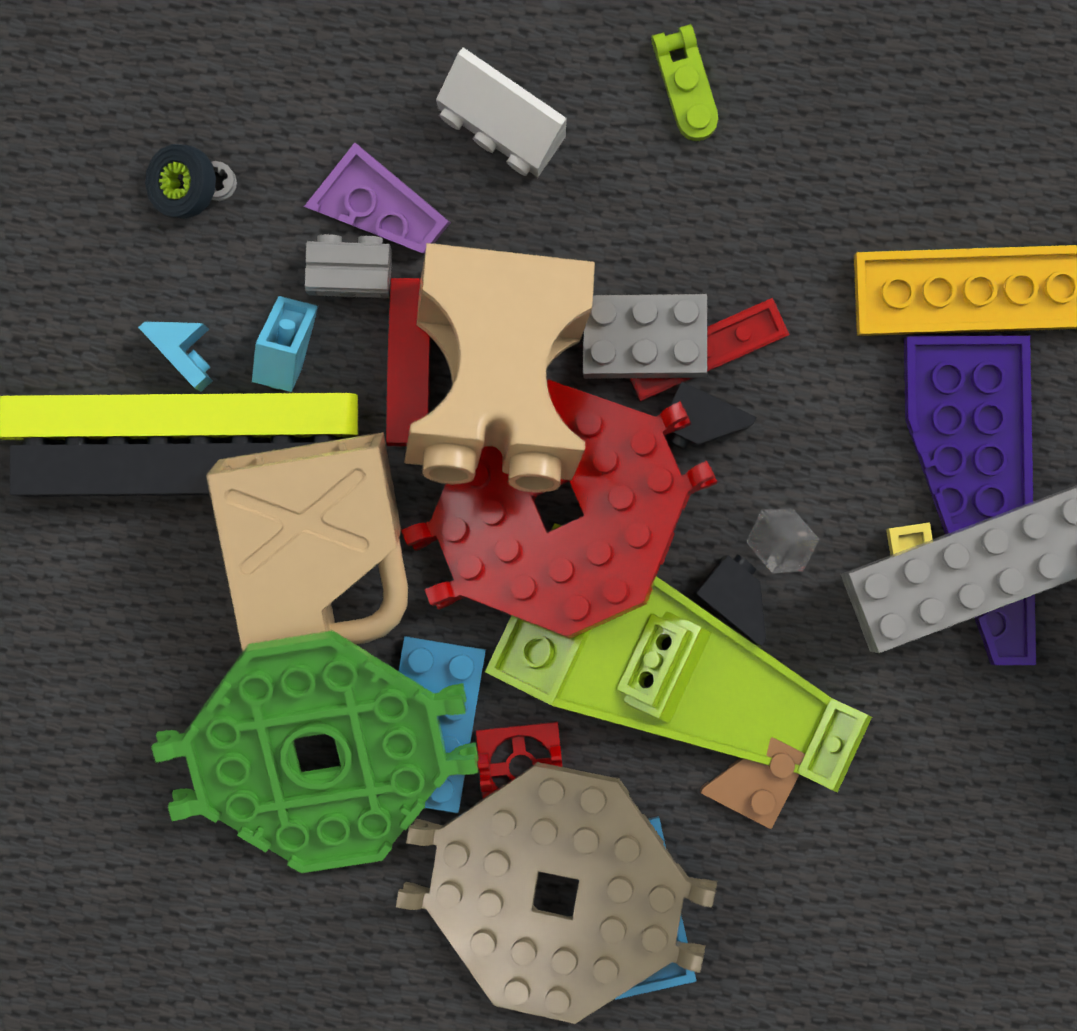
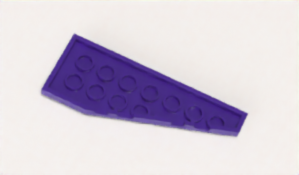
[904,336,1036,665]

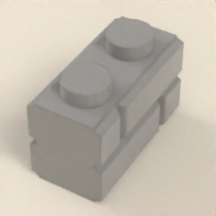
[305,234,392,298]

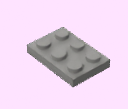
[583,294,707,379]

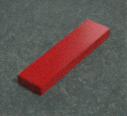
[629,298,789,402]

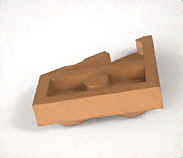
[699,737,805,829]

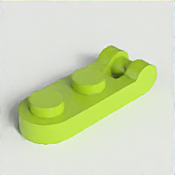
[651,24,718,141]

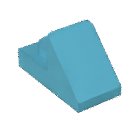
[138,322,213,392]

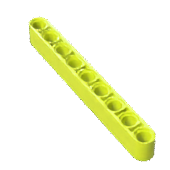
[0,393,358,440]

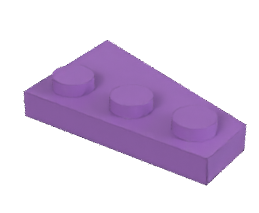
[304,143,451,254]

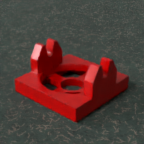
[476,721,563,798]

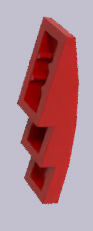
[386,278,431,446]

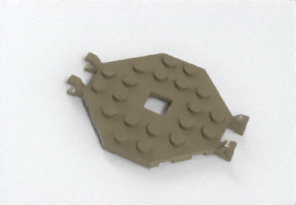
[396,762,717,1024]

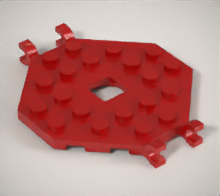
[401,379,718,639]

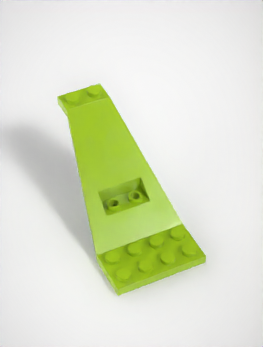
[485,523,872,792]

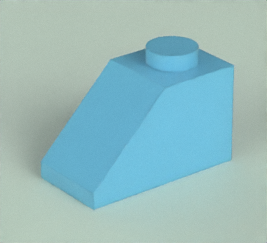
[252,296,318,392]

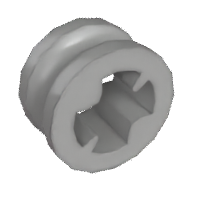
[211,161,237,201]

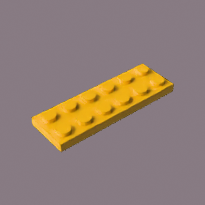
[854,245,1077,336]

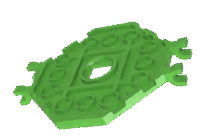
[152,630,479,873]

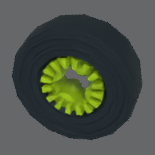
[145,144,216,219]

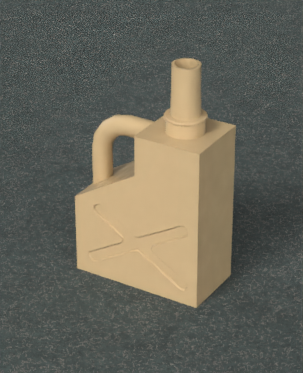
[207,432,408,652]

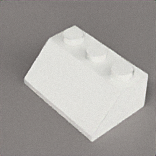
[436,47,567,177]

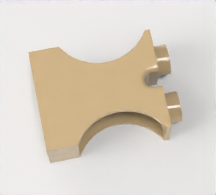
[405,243,595,492]

